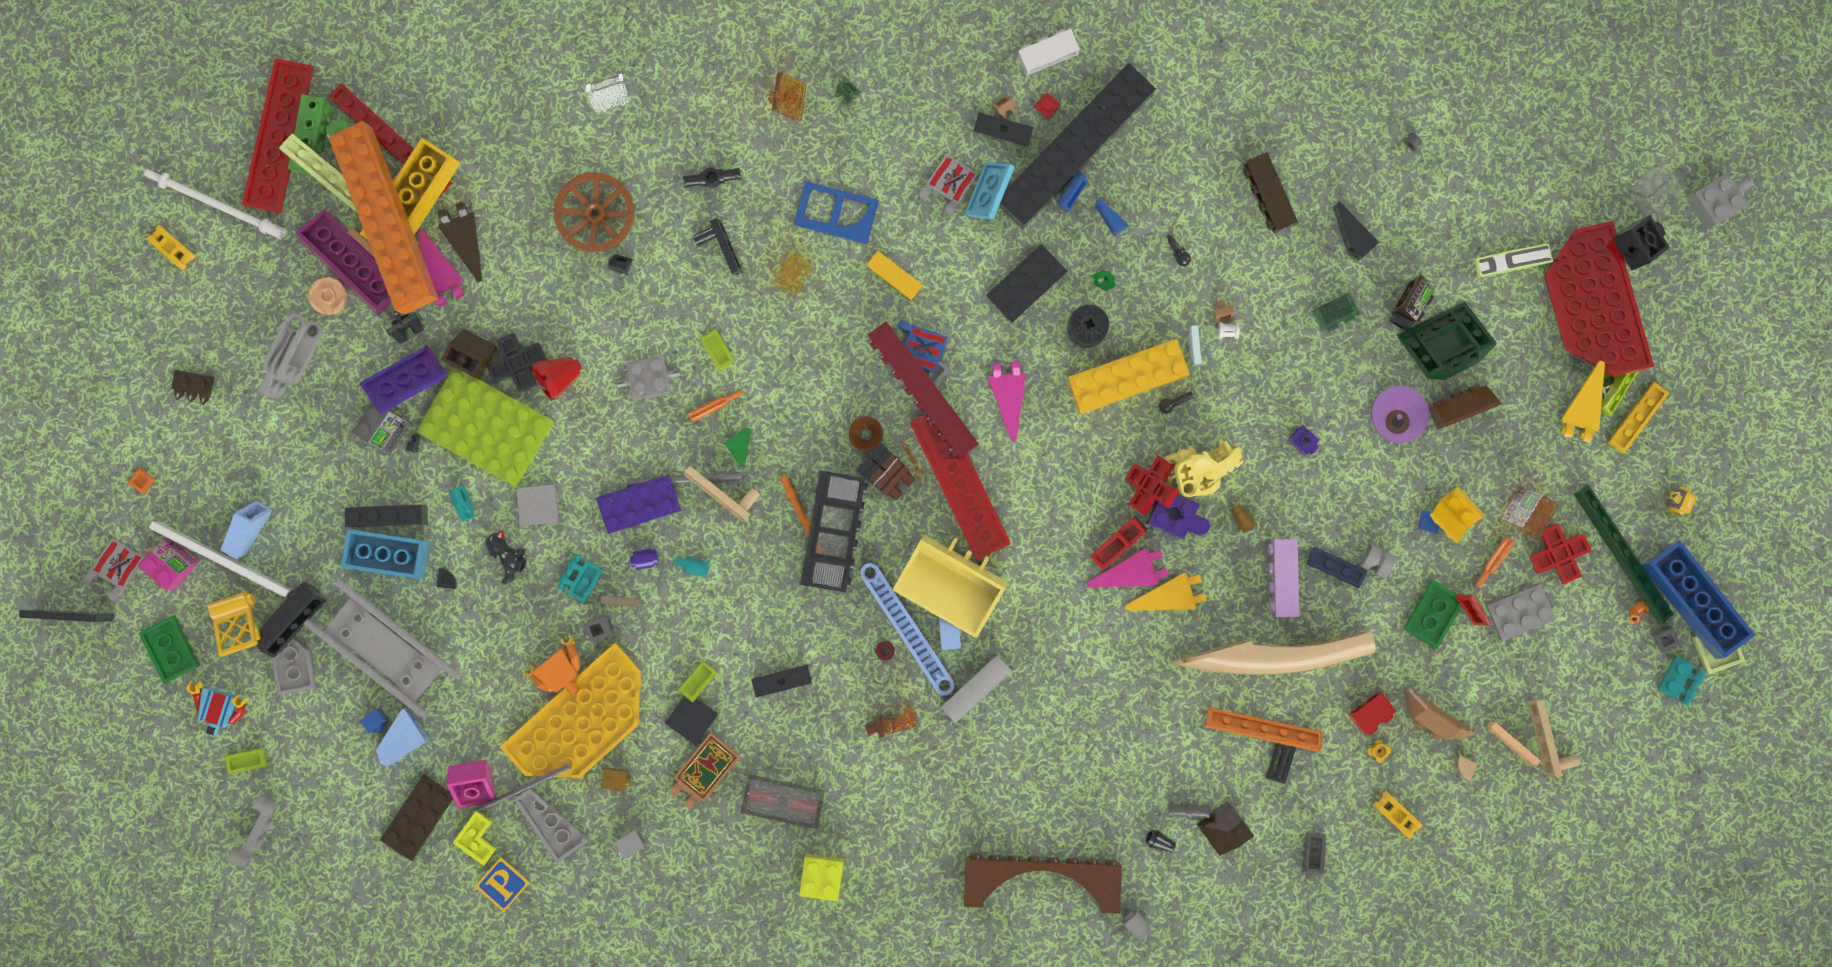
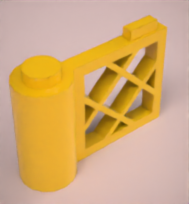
[208,591,261,657]

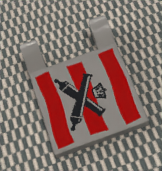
[919,154,978,216]
[82,538,144,601]

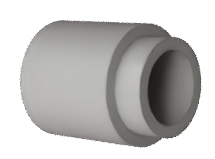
[1123,910,1151,940]

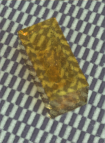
[773,250,813,296]

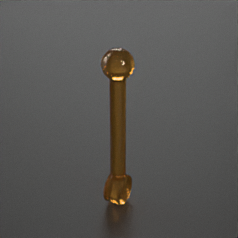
[901,440,923,477]

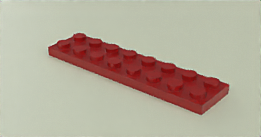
[242,58,314,214]
[910,414,1011,561]

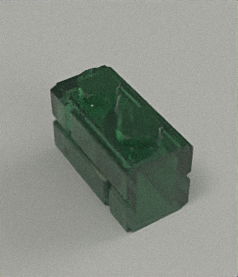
[1312,293,1359,332]

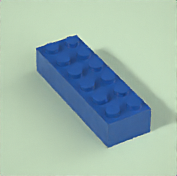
[1642,540,1756,659]

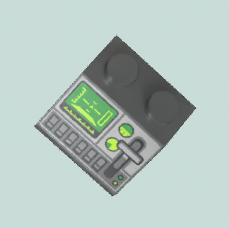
[351,403,411,455]

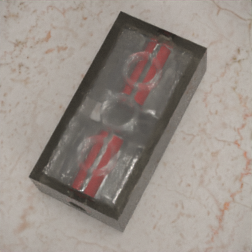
[740,774,826,829]

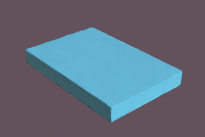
[965,162,1014,220]

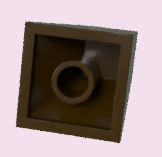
[1197,801,1254,856]

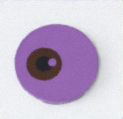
[1370,386,1430,443]

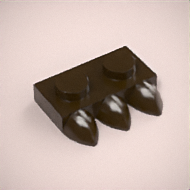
[171,370,214,405]

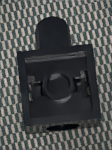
[1613,215,1670,271]

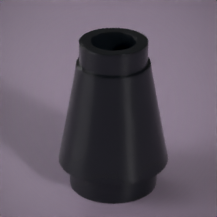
[1145,829,1176,853]

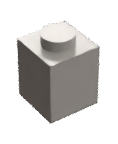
[615,828,647,859]

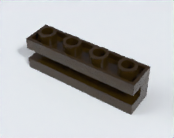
[1243,152,1298,234]

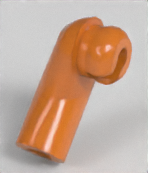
[1629,602,1649,624]

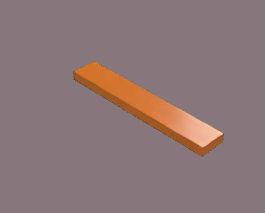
[1205,707,1322,752]

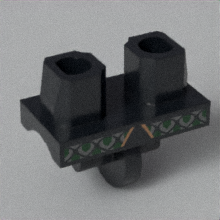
[386,311,424,344]

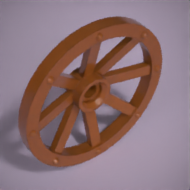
[554,172,635,253]

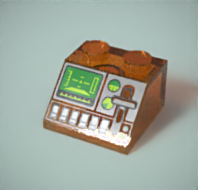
[1500,486,1560,539]

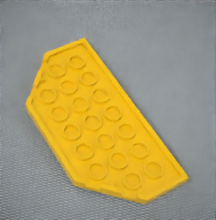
[500,643,642,779]

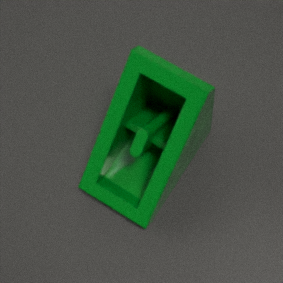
[724,428,752,467]

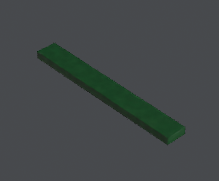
[1574,484,1673,625]

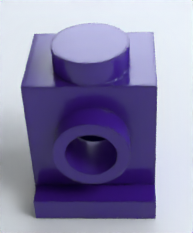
[1287,425,1319,456]

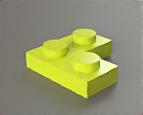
[453,810,497,866]

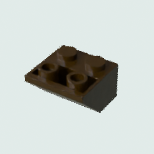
[441,329,498,380]

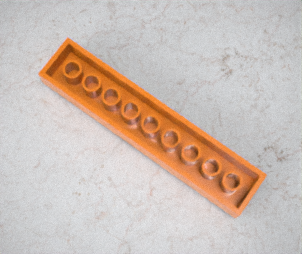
[328,121,439,315]

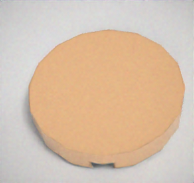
[309,277,348,315]

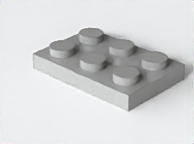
[1486,584,1556,641]

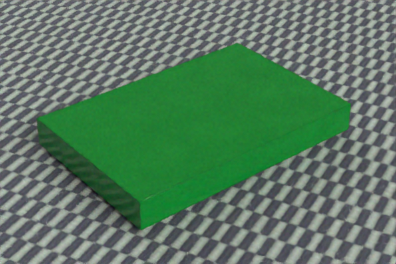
[1403,580,1462,649]
[139,615,200,684]

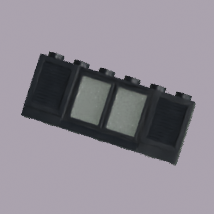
[799,470,868,593]

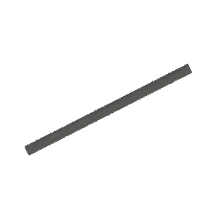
[477,764,571,812]

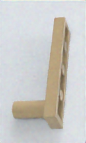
[683,466,760,522]
[1527,699,1580,778]

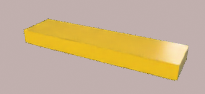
[1607,381,1669,454]

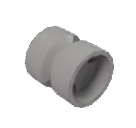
[1360,544,1397,578]

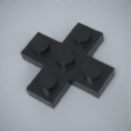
[486,333,547,393]

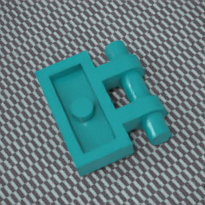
[557,554,604,603]
[1657,656,1706,706]

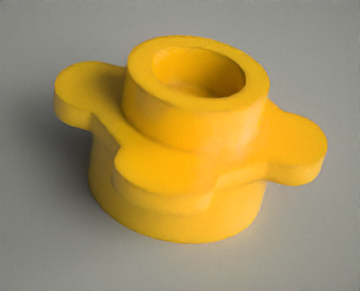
[1367,739,1391,763]

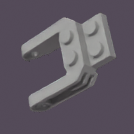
[257,314,323,399]

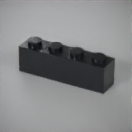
[345,505,428,527]
[256,581,327,658]

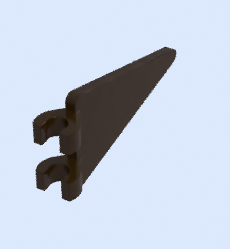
[437,202,482,282]

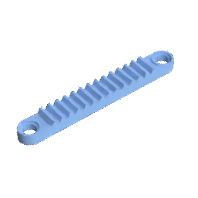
[861,563,954,695]

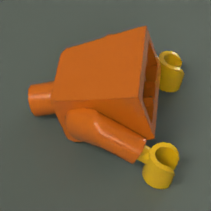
[524,635,580,695]

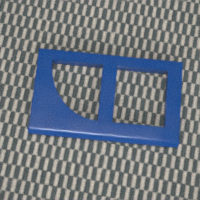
[794,181,879,244]

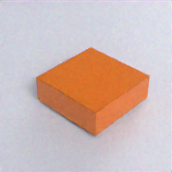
[128,468,156,495]

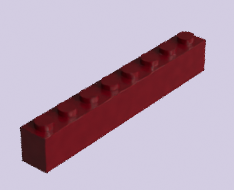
[867,321,979,459]

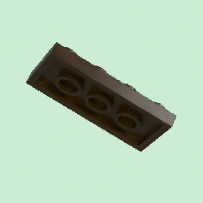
[380,774,454,861]

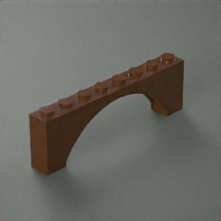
[964,854,1122,914]

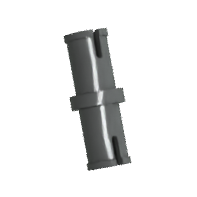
[1169,803,1209,819]

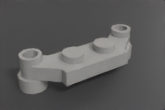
[227,794,278,868]

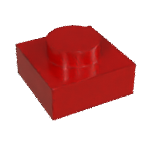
[1034,92,1061,120]

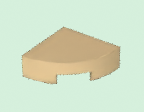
[1457,755,1478,781]

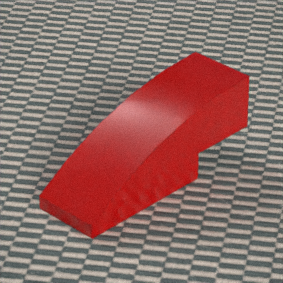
[1090,515,1148,570]

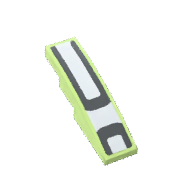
[1474,244,1553,278]

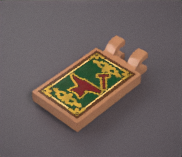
[669,732,741,810]

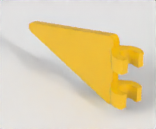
[1561,360,1605,442]
[1124,573,1207,610]

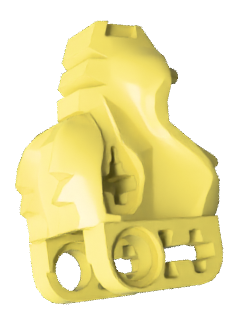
[1164,439,1243,497]

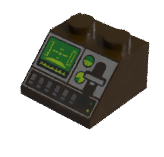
[1392,274,1435,323]

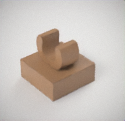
[991,95,1016,120]
[1213,300,1235,325]

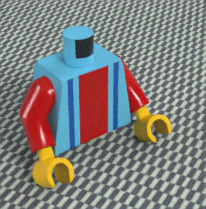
[187,681,249,736]

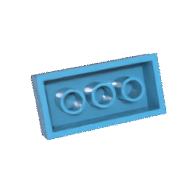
[341,529,430,579]

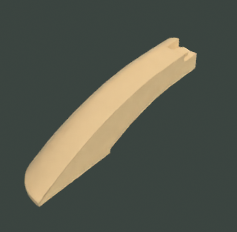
[1172,630,1375,675]

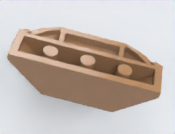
[1404,687,1475,741]

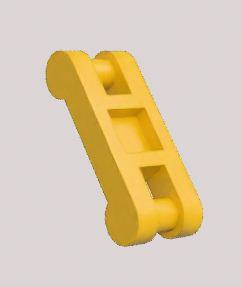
[146,224,196,270]
[1373,791,1423,840]

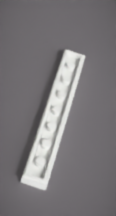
[149,521,294,597]

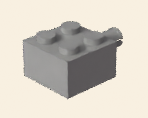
[1686,173,1754,229]

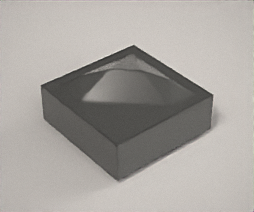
[1652,625,1680,652]

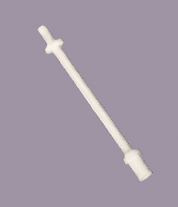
[144,169,286,240]

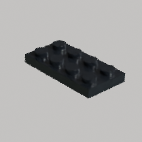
[986,244,1068,323]

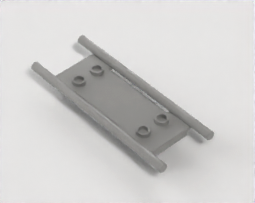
[304,579,461,720]

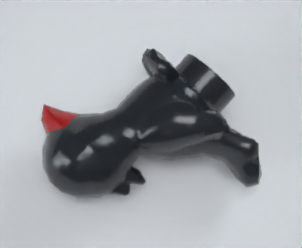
[485,530,527,585]

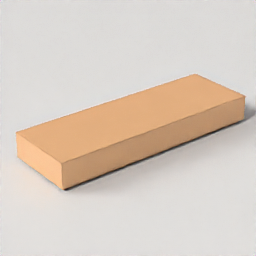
[1486,721,1541,766]

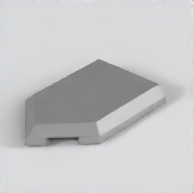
[271,638,316,695]

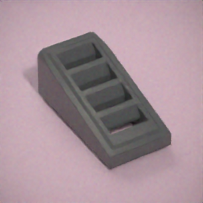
[1302,833,1326,876]

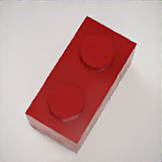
[1348,692,1397,735]

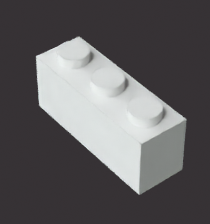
[1018,29,1080,76]

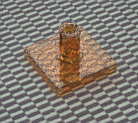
[768,72,807,121]

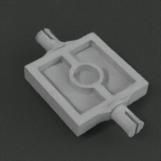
[616,355,682,401]

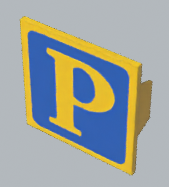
[475,857,530,912]

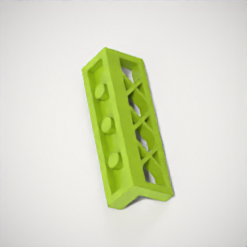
[1601,371,1638,417]

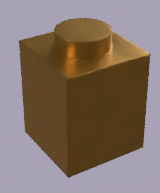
[601,767,632,792]

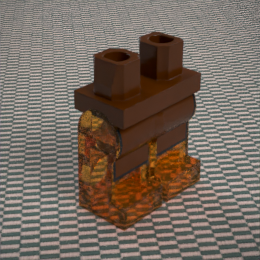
[865,705,918,738]

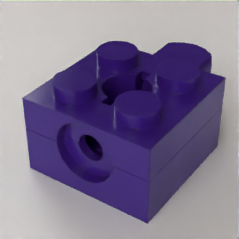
[1146,494,1210,540]

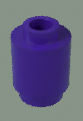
[630,548,659,571]

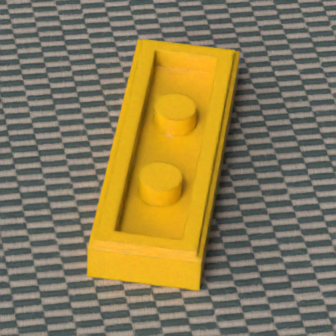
[866,251,923,301]

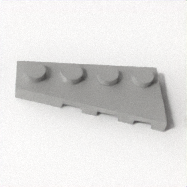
[514,788,590,863]

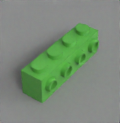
[288,94,332,175]

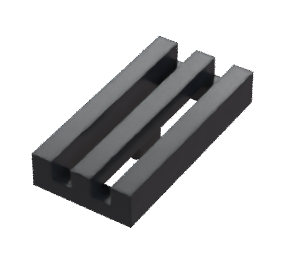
[1266,743,1296,784]

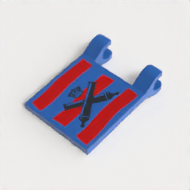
[898,320,948,373]

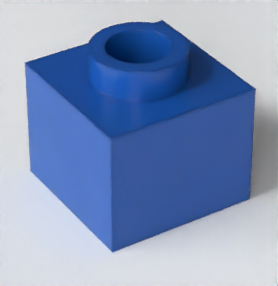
[360,708,389,733]

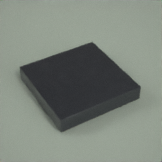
[665,696,719,746]

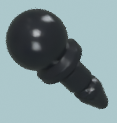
[1167,235,1191,267]

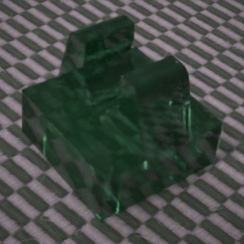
[835,80,861,105]

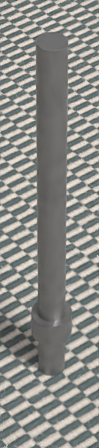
[627,471,742,487]

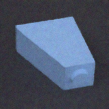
[221,501,272,560]
[376,707,430,767]

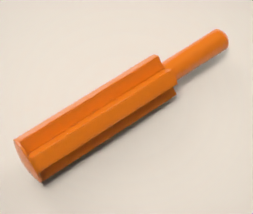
[688,390,743,422]
[1475,537,1515,589]

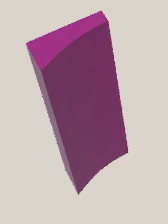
[295,209,392,317]

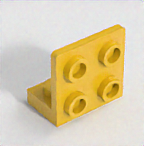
[1430,486,1485,543]

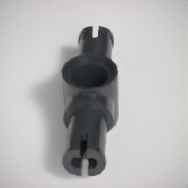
[683,167,741,188]

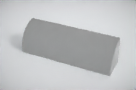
[940,654,1012,723]

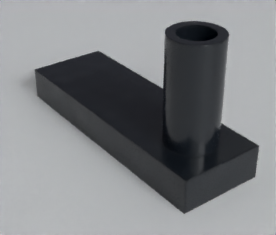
[693,218,743,275]

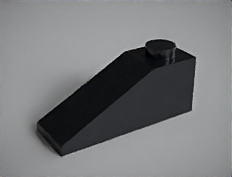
[1333,201,1379,261]

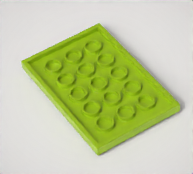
[416,367,554,488]

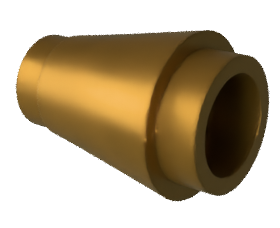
[1230,504,1257,534]

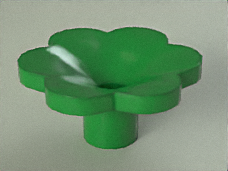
[1093,270,1116,291]

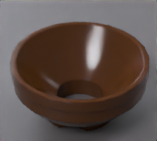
[848,416,883,451]

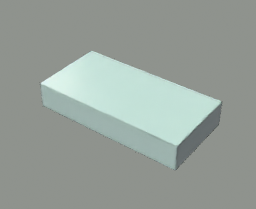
[1188,325,1202,366]

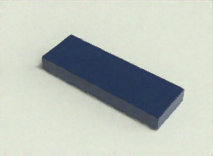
[1306,547,1367,589]

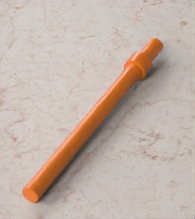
[780,475,825,555]

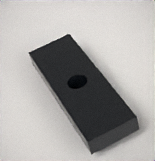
[974,112,1034,147]
[751,664,812,698]

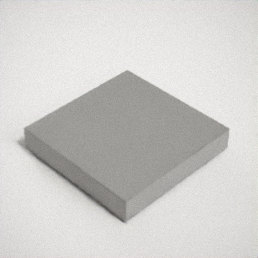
[517,484,559,526]

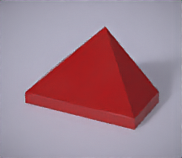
[1456,594,1491,626]

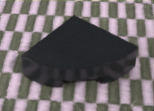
[406,434,421,453]
[437,568,457,589]

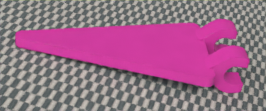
[418,229,465,307]
[988,361,1026,442]
[1087,549,1169,587]

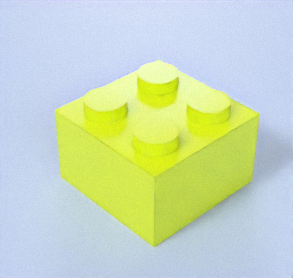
[799,853,844,902]

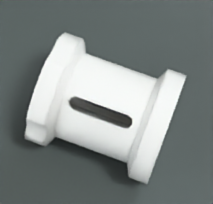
[1218,322,1240,339]

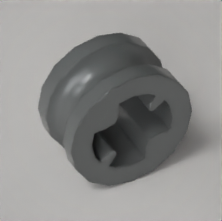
[1403,132,1423,151]

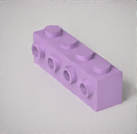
[1268,539,1299,617]

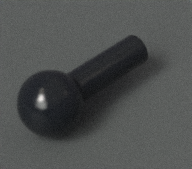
[1159,391,1194,414]

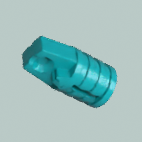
[448,485,475,522]
[674,555,710,578]

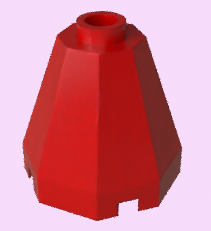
[532,357,582,401]

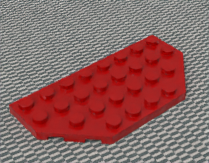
[1544,221,1654,377]

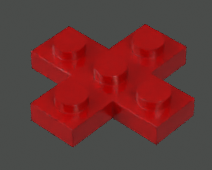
[1125,455,1179,515]
[1529,523,1592,584]

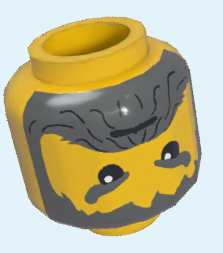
[1665,486,1696,516]

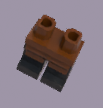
[857,443,915,500]

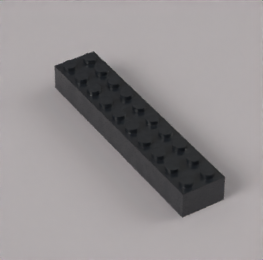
[999,63,1156,229]

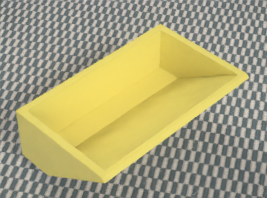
[893,534,1008,638]

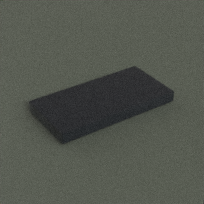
[19,609,114,622]

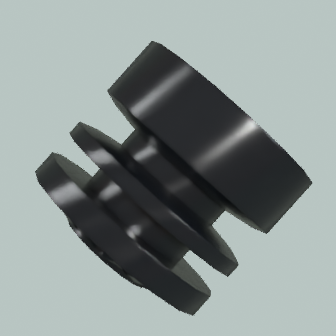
[1067,304,1109,349]

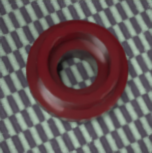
[875,641,895,660]

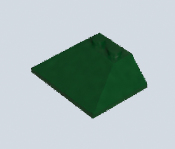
[1397,302,1497,380]

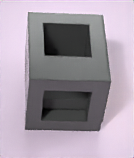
[583,616,616,642]

